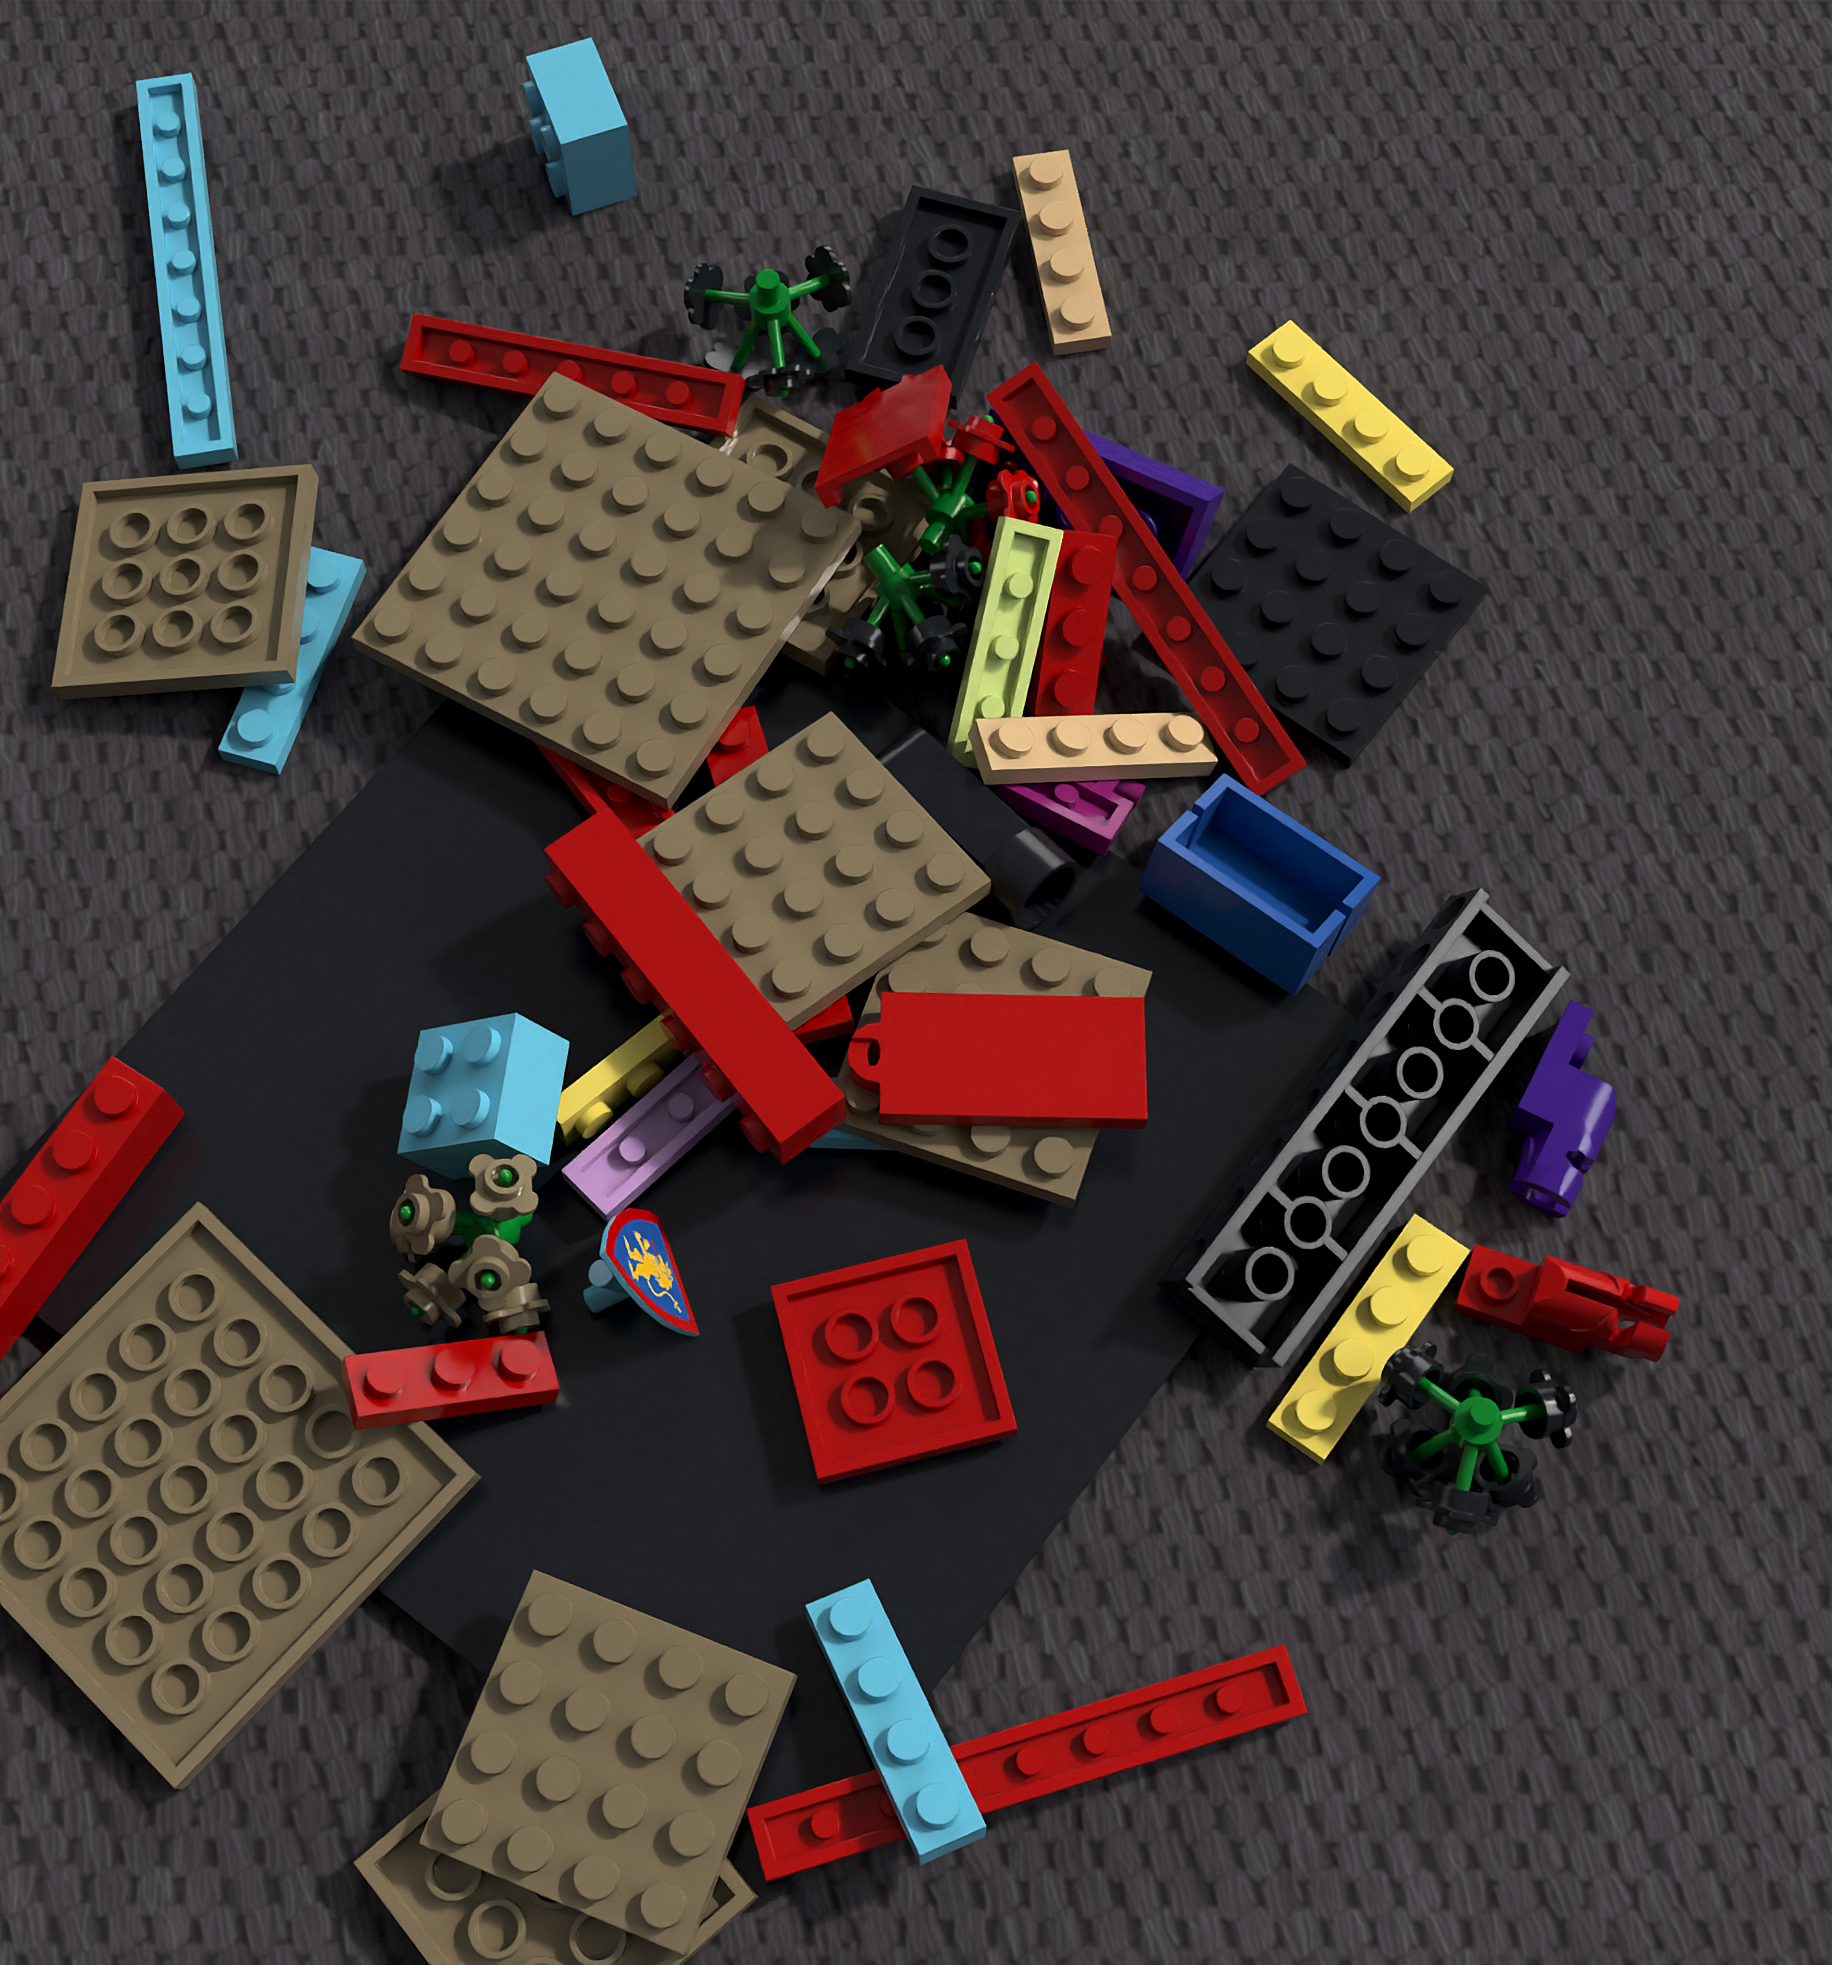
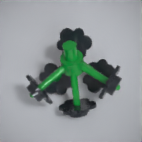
[683,245,852,398]

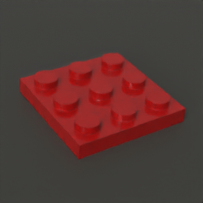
[770,1238,1018,1485]

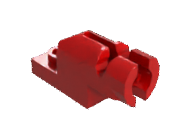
[1453,1244,1679,1363]

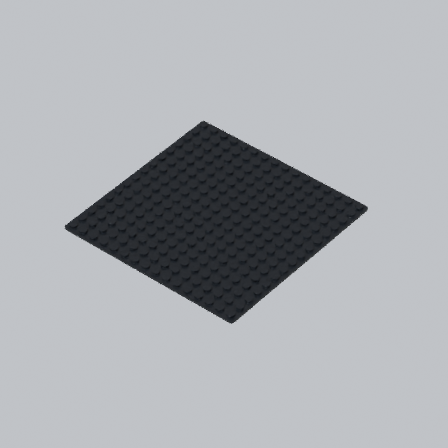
[0,652,1357,1900]

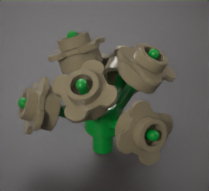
[390,1154,551,1335]

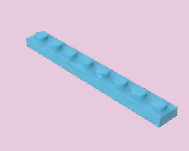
[136,73,238,470]

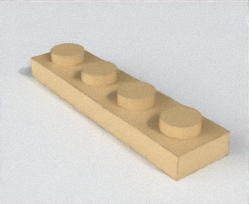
[1012,150,1112,356]
[968,712,1218,785]

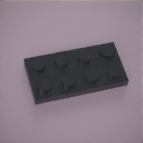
[844,185,1022,410]

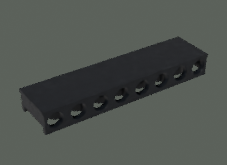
[1156,888,1571,1370]

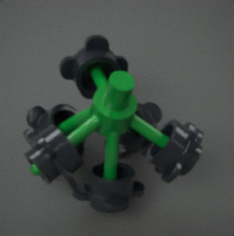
[825,534,986,684]
[1378,1341,1577,1536]

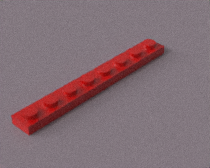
[986,360,1308,798]
[746,1644,1308,1883]

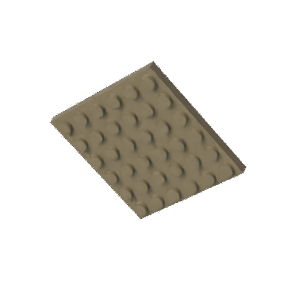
[351,371,862,811]
[0,1201,482,1790]

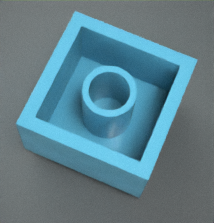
[521,37,637,216]
[397,1013,570,1180]

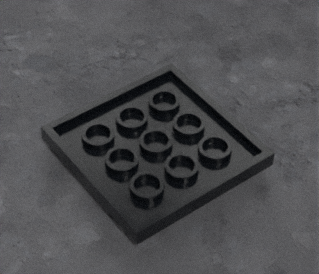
[1187,463,1488,768]

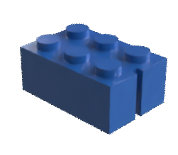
[1138,773,1381,996]

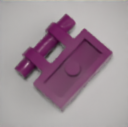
[995,779,1146,857]

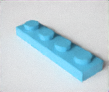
[218,546,366,775]
[805,1579,986,1865]

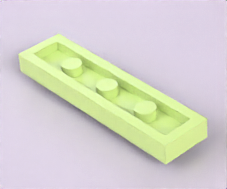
[946,516,1064,769]

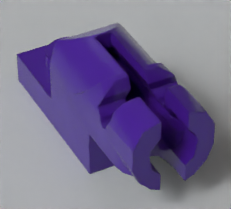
[1507,999,1615,1218]

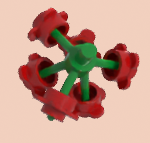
[875,414,1043,563]

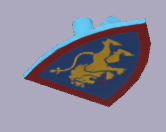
[583,1208,700,1337]

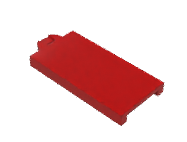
[814,364,952,509]
[847,992,1147,1129]

